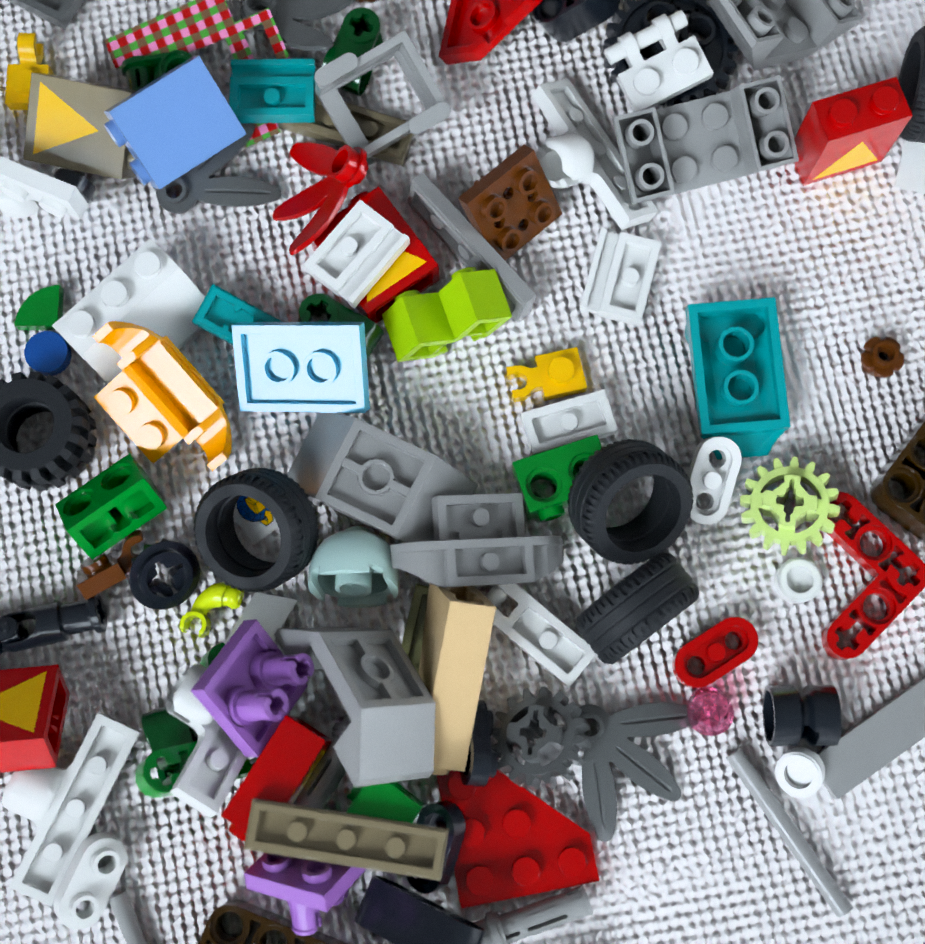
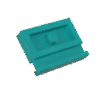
[229,59,317,123]

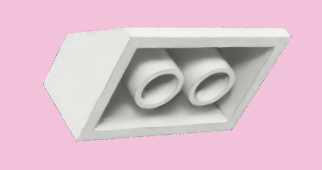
[52,238,205,384]

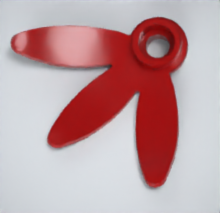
[272,142,369,255]

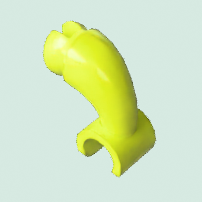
[180,582,244,638]

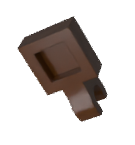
[76,530,143,600]

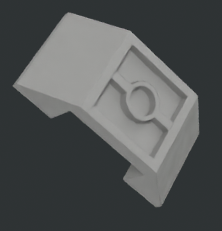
[709,0,863,71]
[612,75,799,204]
[287,413,478,544]
[274,627,435,787]

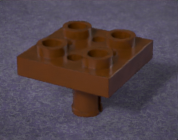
[458,144,563,261]

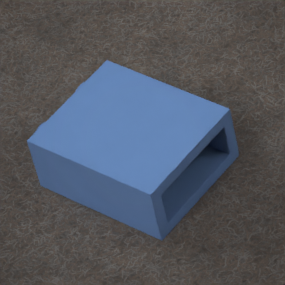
[104,56,247,190]

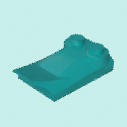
[685,297,791,460]

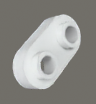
[688,436,742,525]
[53,832,127,930]

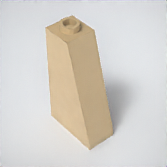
[419,583,496,775]

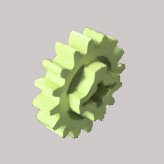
[740,457,840,556]

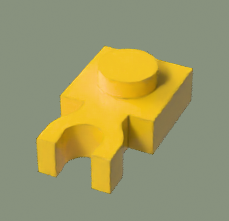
[506,347,587,403]

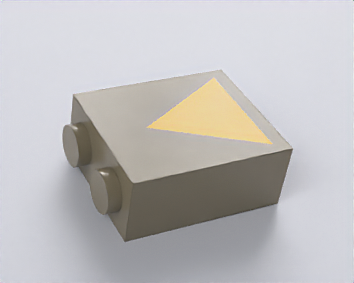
[23,73,136,180]

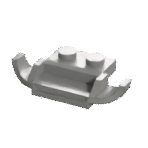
[390,493,564,588]

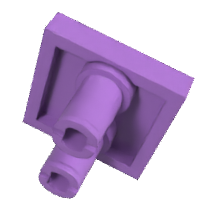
[191,619,314,757]
[244,853,366,936]

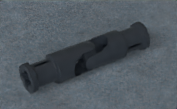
[0,593,108,655]

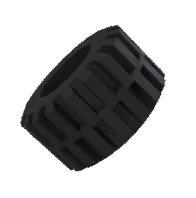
[0,371,97,491]

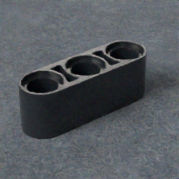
[354,874,487,944]

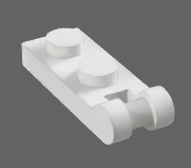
[485,583,596,688]

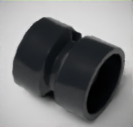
[762,685,842,746]

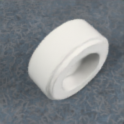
[774,557,822,604]
[775,747,826,798]

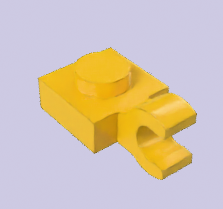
[5,33,54,110]

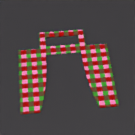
[104,0,290,149]

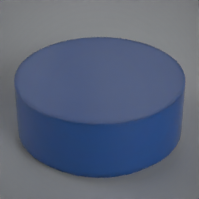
[24,331,72,376]

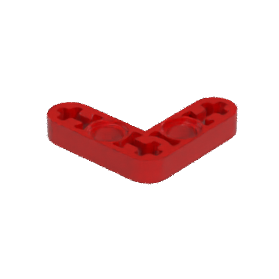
[816,491,925,660]

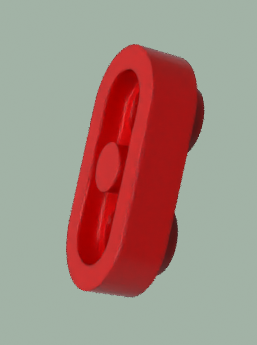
[672,617,758,689]

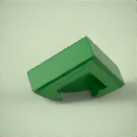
[14,285,64,331]

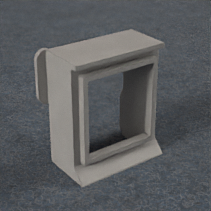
[314,30,451,159]

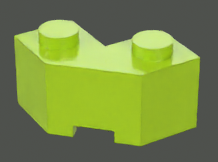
[382,267,512,362]

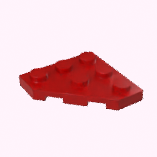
[438,0,542,65]
[436,770,600,909]

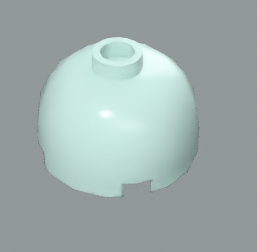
[308,526,399,608]

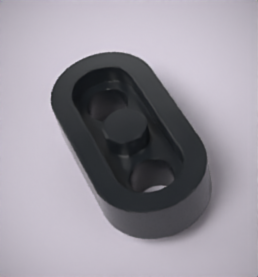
[460,700,498,787]
[406,800,466,894]

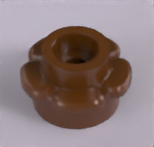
[861,336,905,378]

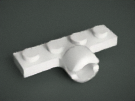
[531,78,658,230]
[0,156,88,219]
[166,641,284,818]
[2,712,141,907]

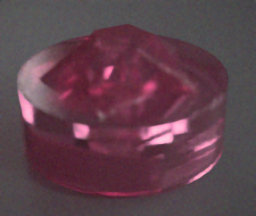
[686,687,734,736]

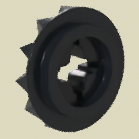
[126,538,200,610]

